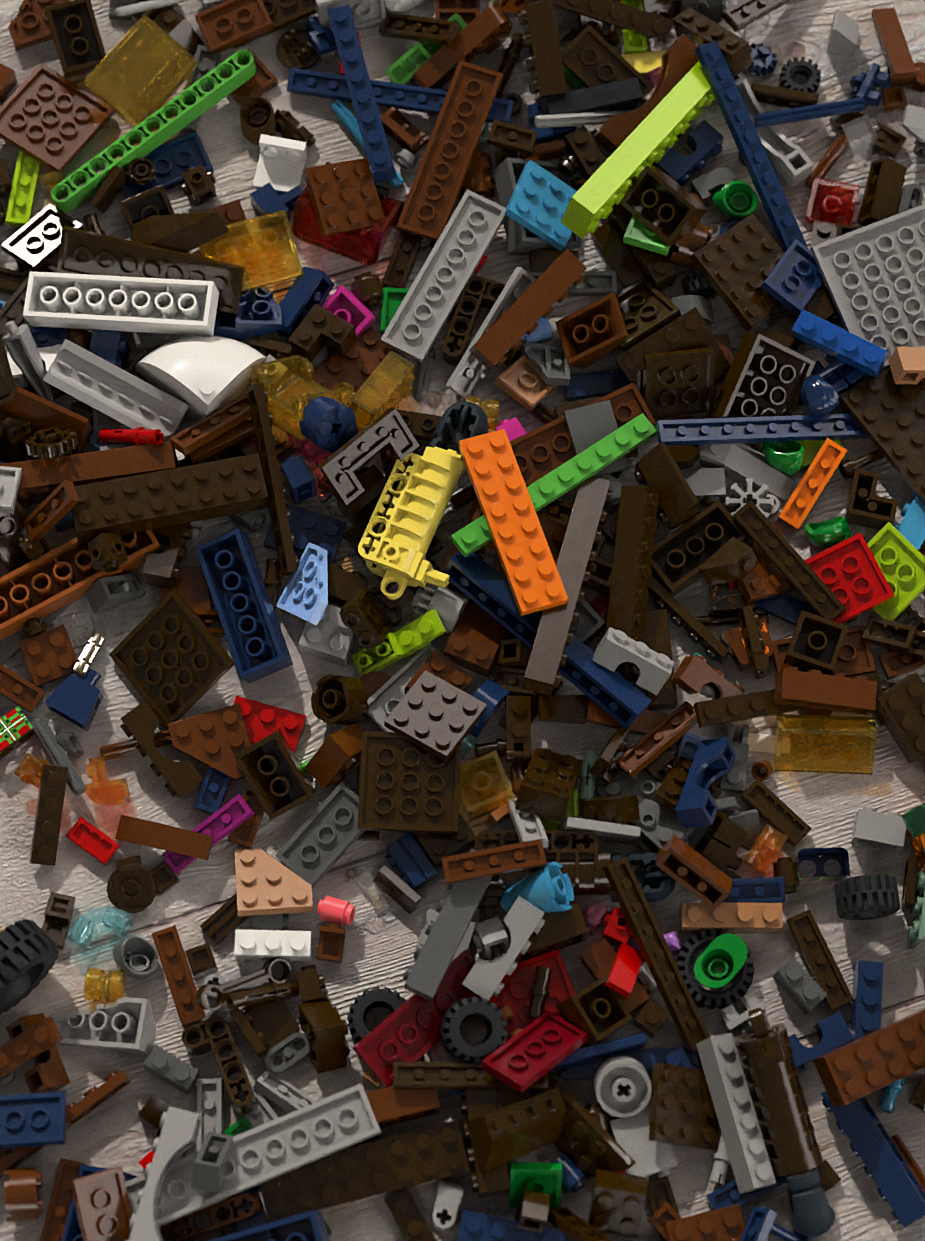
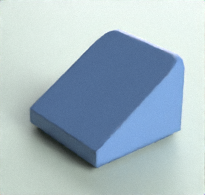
[676,731,708,761]

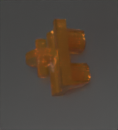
[14,753,49,788]
[743,824,788,875]

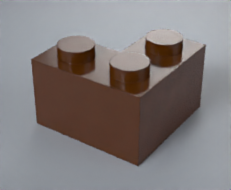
[305,723,364,788]

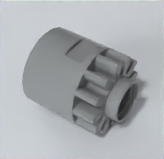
[411,583,468,634]

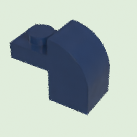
[250,182,305,224]
[469,679,509,738]

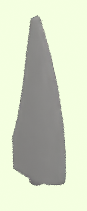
[2,321,54,403]

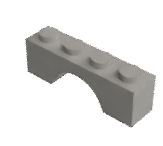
[462,896,545,1000]

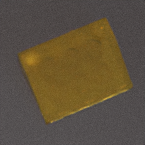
[83,14,199,129]
[198,210,304,291]

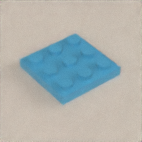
[504,160,577,251]

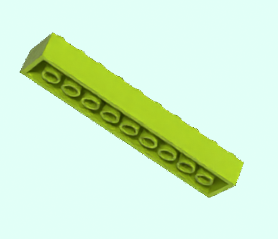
[561,61,715,239]

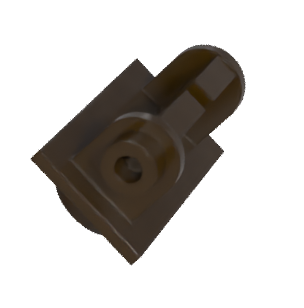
[275,109,316,146]

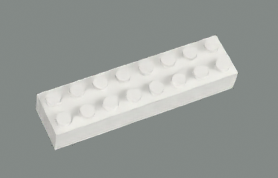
[23,271,219,336]

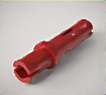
[98,427,164,446]

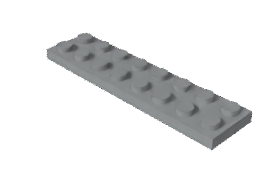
[380,189,506,363]

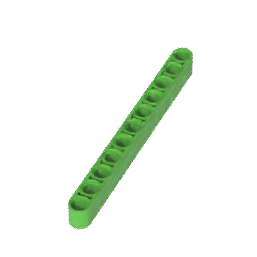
[51,49,256,213]

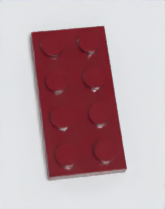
[481,1011,587,1093]

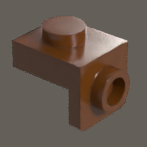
[316,923,346,963]

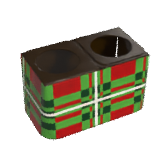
[0,707,36,760]

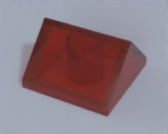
[805,177,860,228]

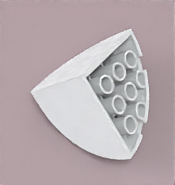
[135,335,267,422]

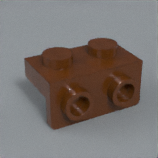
[460,148,496,199]

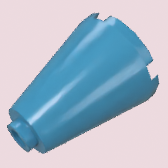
[501,861,574,913]

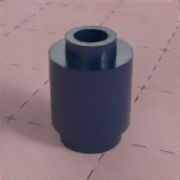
[553,1155,585,1194]

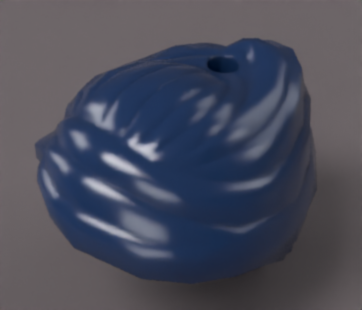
[801,375,839,415]

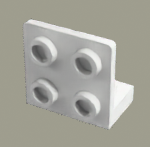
[253,134,307,193]

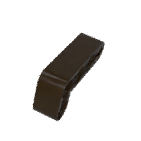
[443,276,505,365]
[182,1016,257,1114]

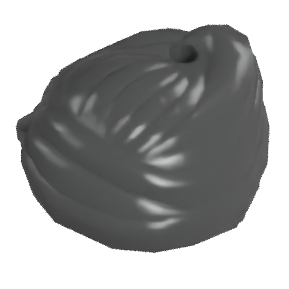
[113,936,159,979]

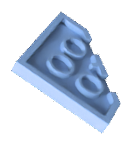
[276,542,328,626]

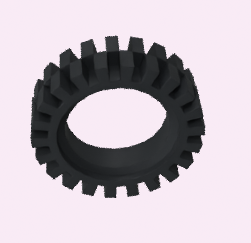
[676,929,755,1010]

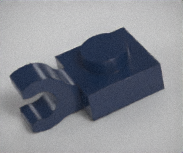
[304,15,337,56]

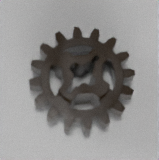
[25,427,78,460]

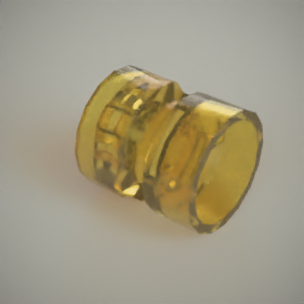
[466,396,500,430]
[84,967,125,1003]

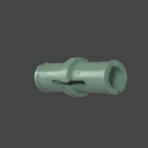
[578,751,600,801]

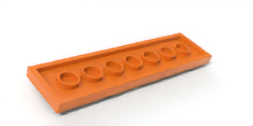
[458,429,569,616]

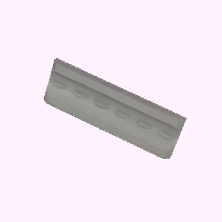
[43,339,189,442]

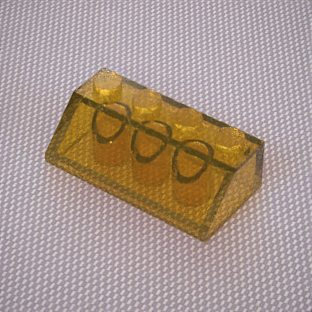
[774,714,877,775]

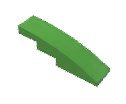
[385,13,467,85]

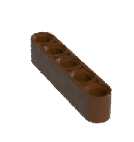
[412,5,509,90]

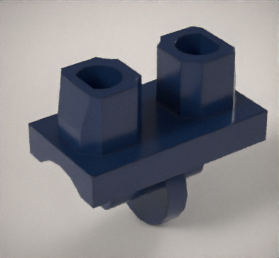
[850,63,891,110]

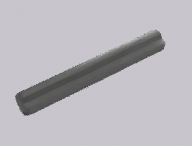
[32,717,87,796]

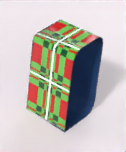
[796,847,850,881]

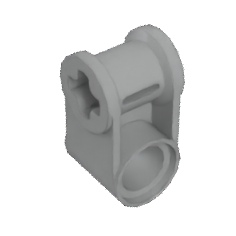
[432,1179,465,1232]

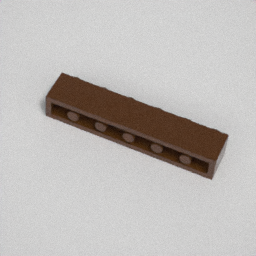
[469,249,587,370]

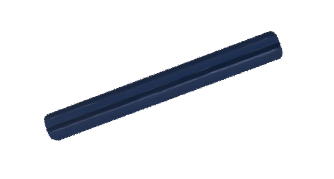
[753,98,865,128]

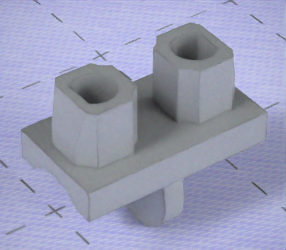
[720,992,768,1035]

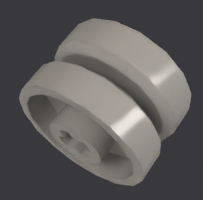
[593,1053,652,1118]

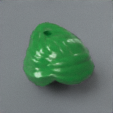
[713,181,759,218]
[762,441,804,475]
[804,517,851,548]

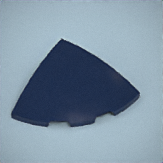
[214,276,283,341]

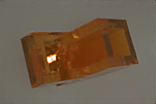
[85,757,130,806]

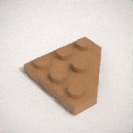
[235,848,313,916]

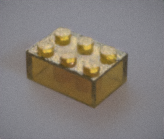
[350,350,415,431]

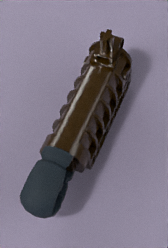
[474,830,676,923]
[733,1008,835,1237]

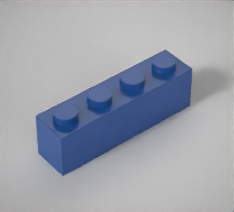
[792,309,888,379]

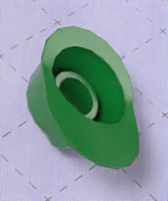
[694,933,748,988]

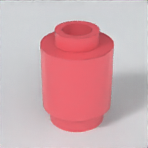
[317,896,356,926]

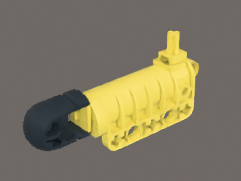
[358,401,488,600]

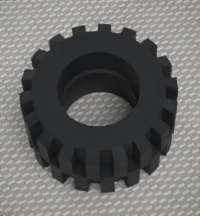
[834,874,901,920]
[348,986,406,1044]
[439,997,507,1062]

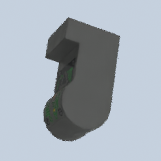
[689,167,734,206]

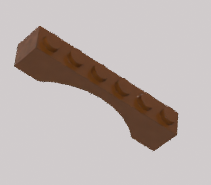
[593,34,699,154]

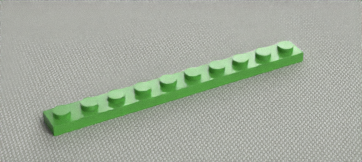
[451,413,657,558]

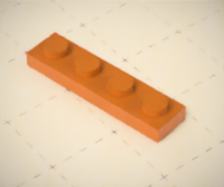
[777,438,847,531]

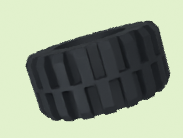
[0,919,59,1015]

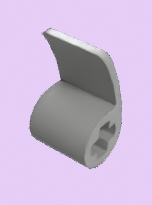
[202,974,226,1021]

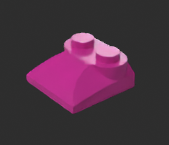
[322,285,375,337]

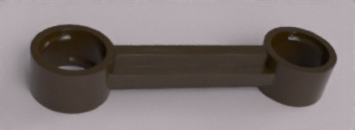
[196,958,292,1010]

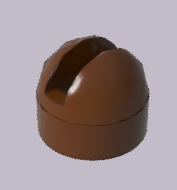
[751,760,773,781]

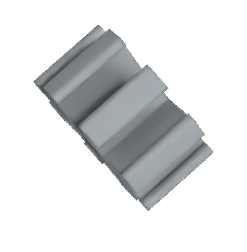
[724,478,774,520]

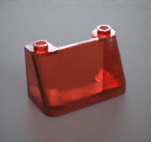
[292,186,402,265]

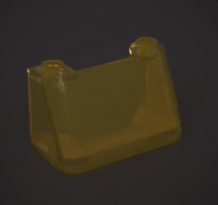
[252,355,355,440]

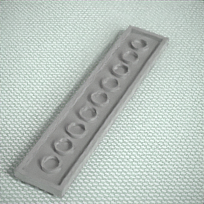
[125,1083,381,1226]

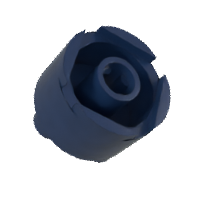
[300,396,358,453]

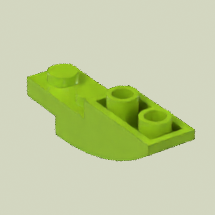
[352,610,446,677]

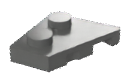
[522,342,570,386]

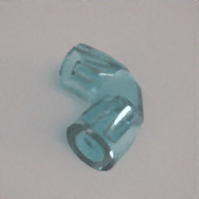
[66,906,134,949]

